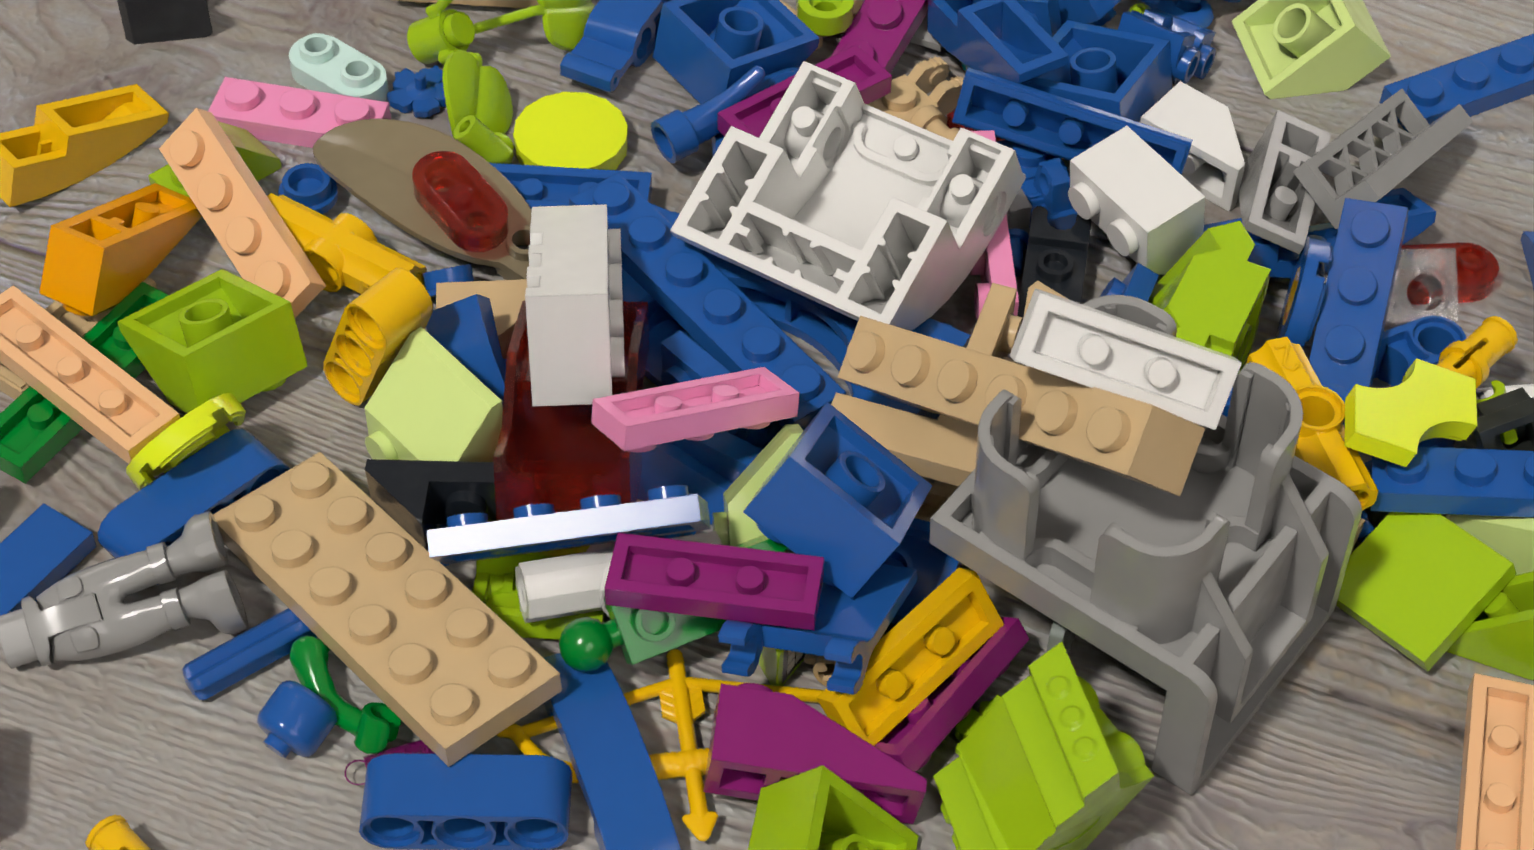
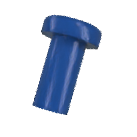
[1009,228,1029,277]

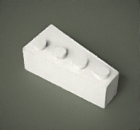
[525,204,625,406]

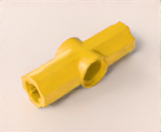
[267,193,427,294]
[1246,336,1379,511]

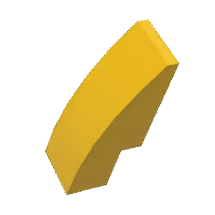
[0,84,169,207]

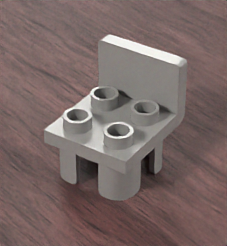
[929,295,1362,795]

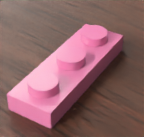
[208,77,391,148]
[591,367,799,453]

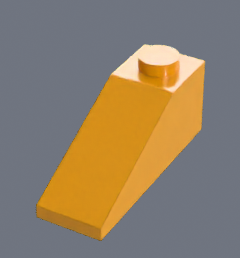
[39,183,202,316]

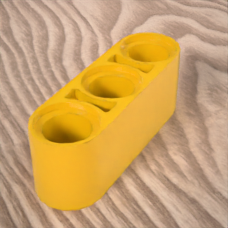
[323,268,433,406]

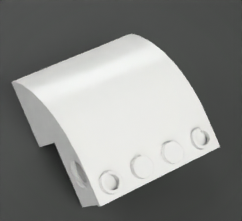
[670,61,1026,331]

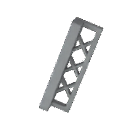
[1292,88,1473,229]

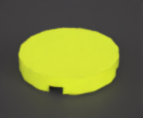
[513,92,628,170]
[126,393,246,490]

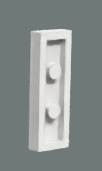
[1010,288,1242,430]

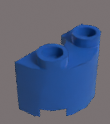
[1118,8,1216,85]

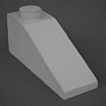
[1238,110,1331,254]

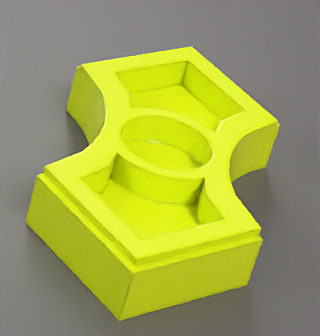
[1344,358,1477,467]

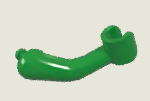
[290,636,401,754]

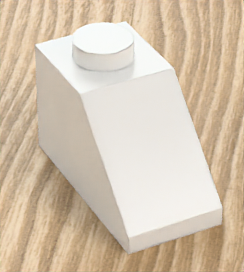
[1140,81,1245,212]

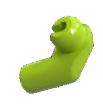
[453,115,514,164]

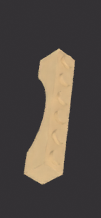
[837,316,1205,496]

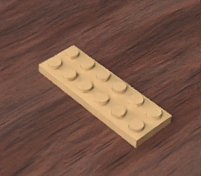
[213,452,562,767]

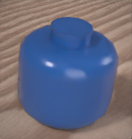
[257,680,337,758]

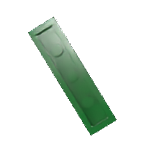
[0,281,169,484]

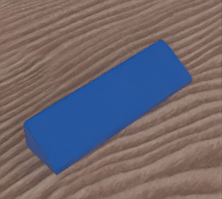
[952,67,1193,175]

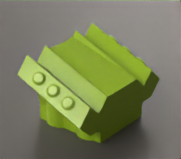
[1148,221,1271,385]
[933,641,1154,850]

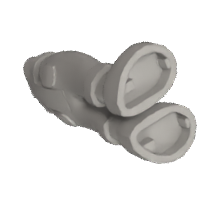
[0,511,248,669]

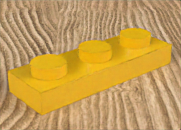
[816,567,1004,746]

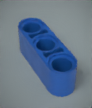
[98,428,290,585]
[359,753,572,850]

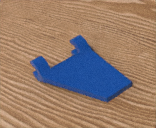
[718,564,918,695]

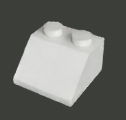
[1068,126,1205,275]

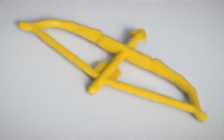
[496,649,824,841]

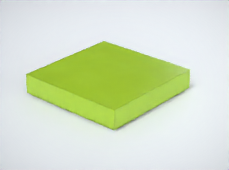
[1336,512,1517,672]

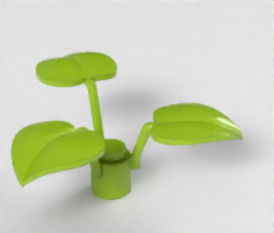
[407,0,595,140]

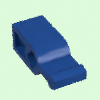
[560,0,671,93]

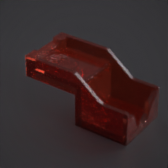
[493,301,649,521]

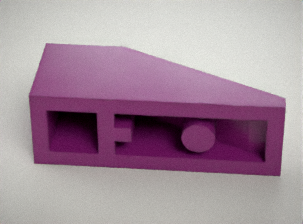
[703,683,927,824]

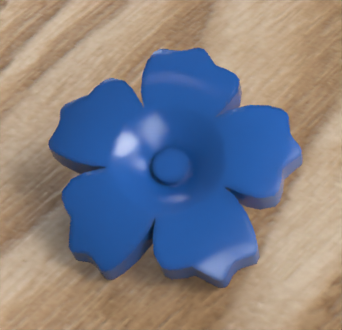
[387,65,446,118]

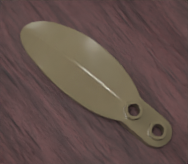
[313,118,532,280]

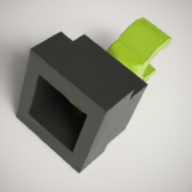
[1473,380,1534,451]

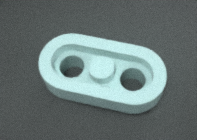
[289,33,389,102]

